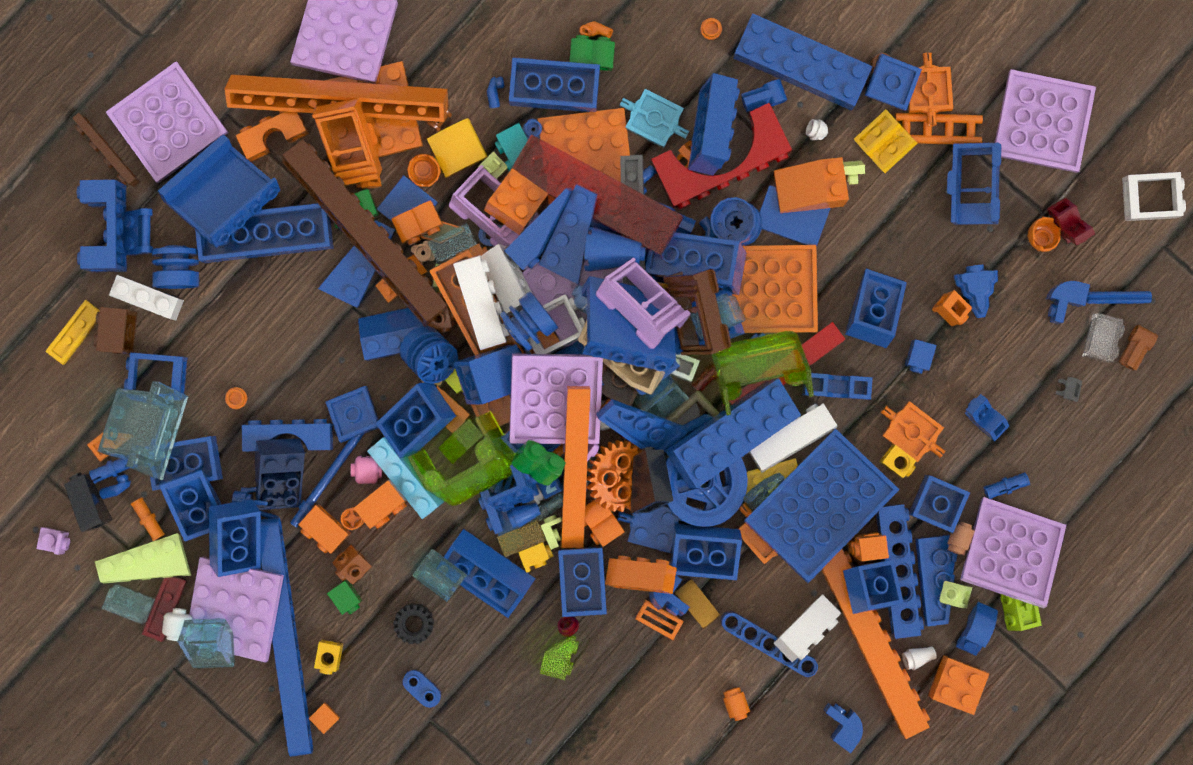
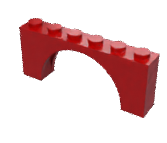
[651,103,792,210]

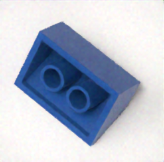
[358,308,424,361]

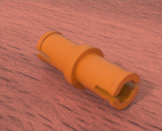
[130,497,165,541]

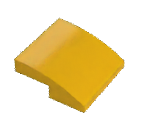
[854,109,918,173]
[427,118,487,178]

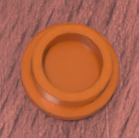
[700,18,722,40]
[225,387,247,409]

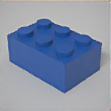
[376,382,456,458]
[145,436,223,491]
[209,499,261,577]
[670,524,742,580]
[558,546,607,617]

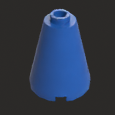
[584,227,646,272]

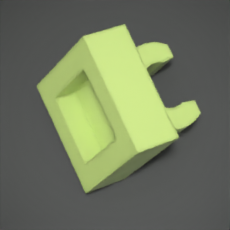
[478,152,508,179]
[843,161,865,185]

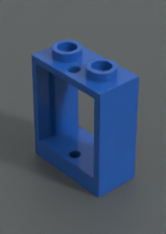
[124,353,187,401]

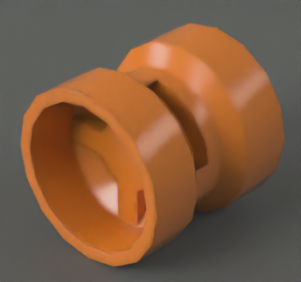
[341,507,364,530]

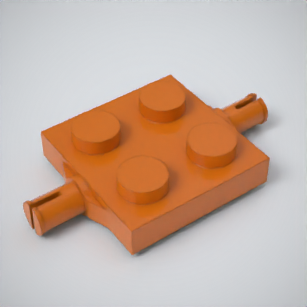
[908,52,953,127]
[881,401,945,462]
[738,503,787,564]

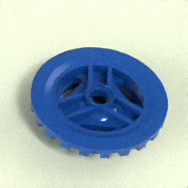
[666,456,747,527]

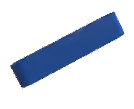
[721,611,818,677]

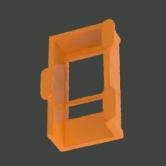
[312,98,382,185]

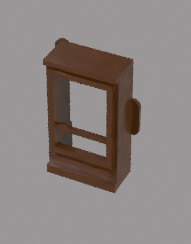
[663,269,731,355]

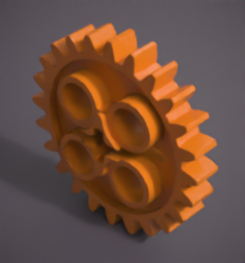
[586,440,641,512]

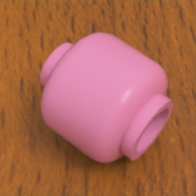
[351,456,382,484]

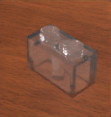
[1082,313,1125,363]

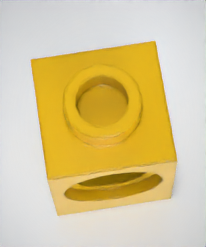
[879,445,916,478]
[314,640,344,674]

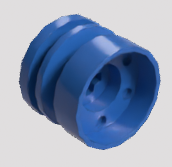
[711,197,762,246]
[152,245,199,289]
[500,291,559,351]
[400,326,458,384]

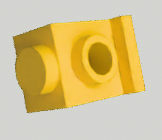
[518,541,554,573]

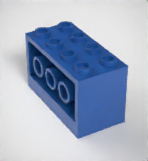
[645,229,747,295]

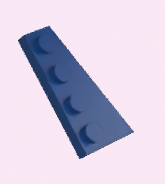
[539,184,597,284]
[915,535,957,626]

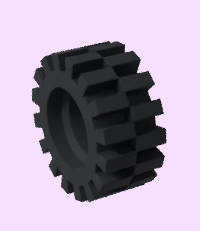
[393,603,434,645]

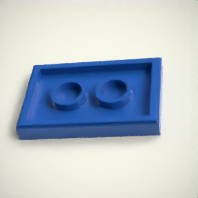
[759,185,830,247]

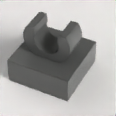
[1056,377,1082,402]

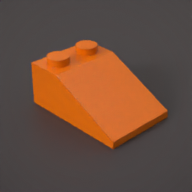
[774,157,849,213]

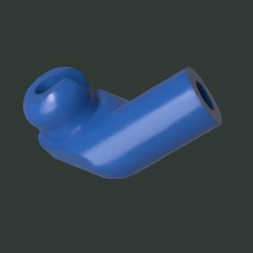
[487,77,504,108]

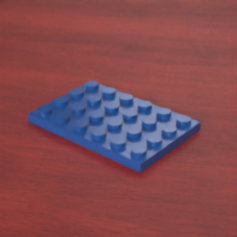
[744,428,900,583]

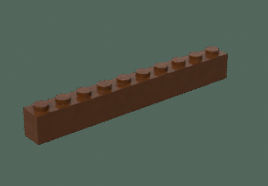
[282,140,447,327]

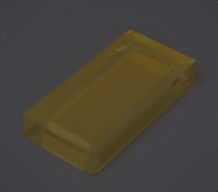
[497,521,546,557]

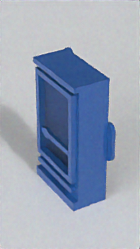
[947,142,1002,225]

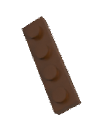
[73,113,140,187]

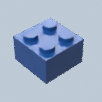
[909,475,970,533]
[843,560,904,614]

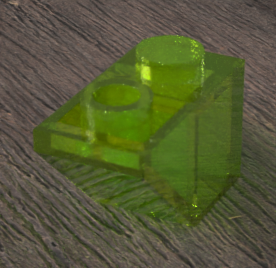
[438,419,485,464]
[539,634,579,680]

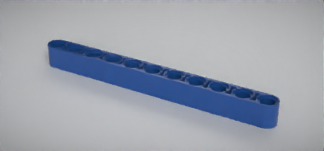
[261,517,313,757]

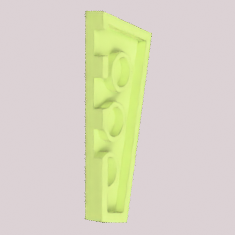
[95,533,191,584]

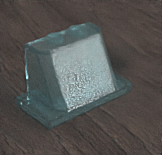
[98,381,188,480]

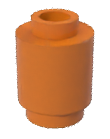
[723,687,750,721]

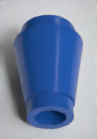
[507,502,541,528]

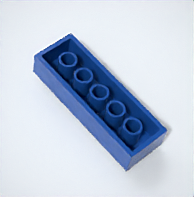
[733,13,873,111]
[195,204,334,263]
[665,378,801,489]

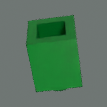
[327,580,362,615]

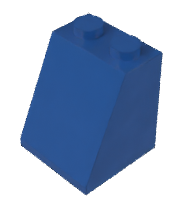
[453,344,522,404]

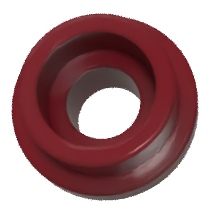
[558,616,579,637]

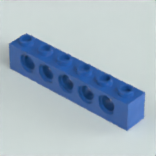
[876,504,924,639]

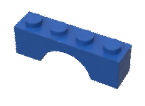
[242,419,333,451]

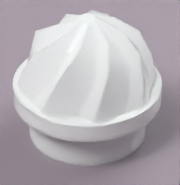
[806,119,828,140]

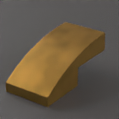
[675,579,721,629]

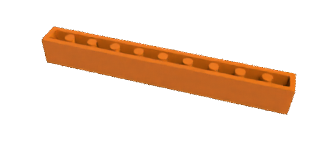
[225,75,448,122]
[822,549,930,739]

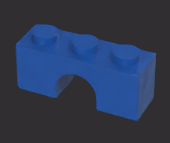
[802,373,873,400]

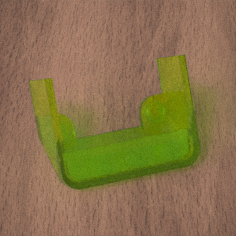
[712,331,814,415]
[408,411,515,506]

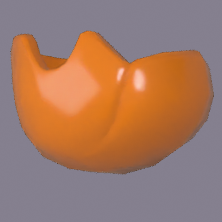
[407,154,441,187]
[1027,217,1061,252]

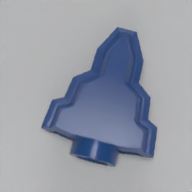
[954,265,998,318]

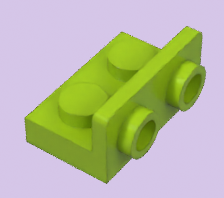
[1000,594,1042,631]

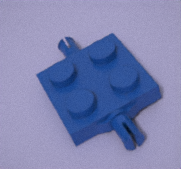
[617,506,679,553]

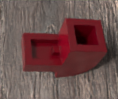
[1047,198,1095,246]

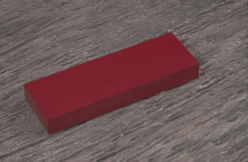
[142,576,187,642]

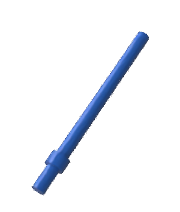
[290,433,365,528]

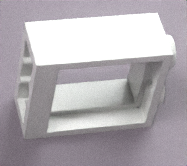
[1122,172,1186,221]
[528,294,585,354]

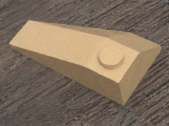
[578,320,665,395]

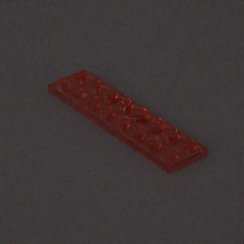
[511,134,683,256]

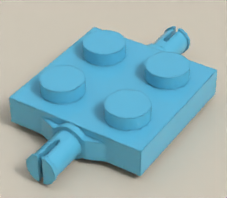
[620,89,689,148]

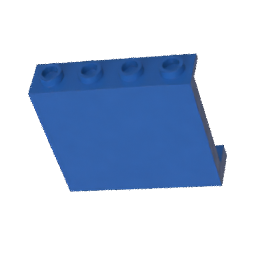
[158,134,280,248]
[582,276,676,372]

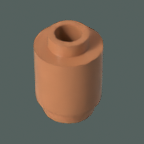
[947,522,975,556]

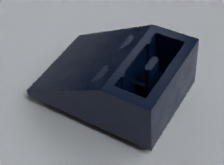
[255,438,305,510]

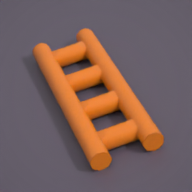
[895,113,983,145]

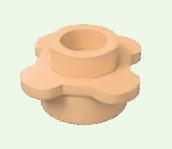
[411,241,436,265]

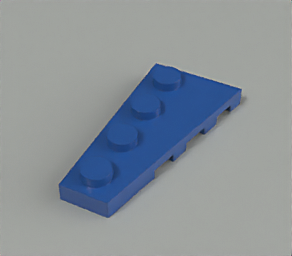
[318,220,396,308]
[596,399,688,453]

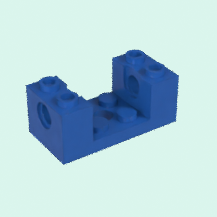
[77,180,127,272]

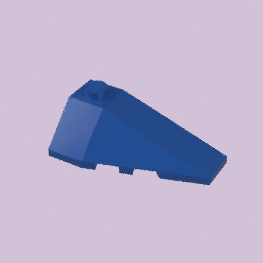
[504,188,573,270]

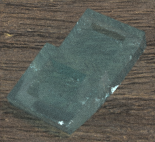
[742,473,786,510]

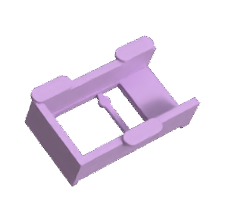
[449,165,539,247]
[596,257,691,349]

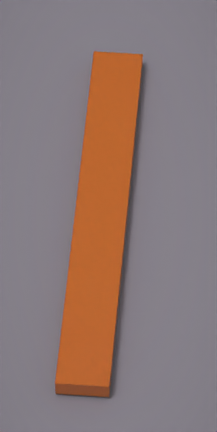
[561,386,591,548]

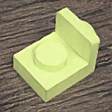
[541,515,562,550]
[939,581,972,608]

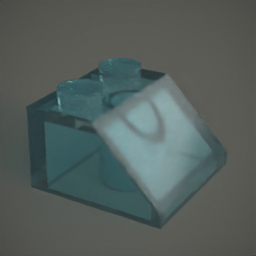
[634,375,689,418]
[177,618,235,668]

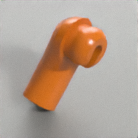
[579,21,613,38]

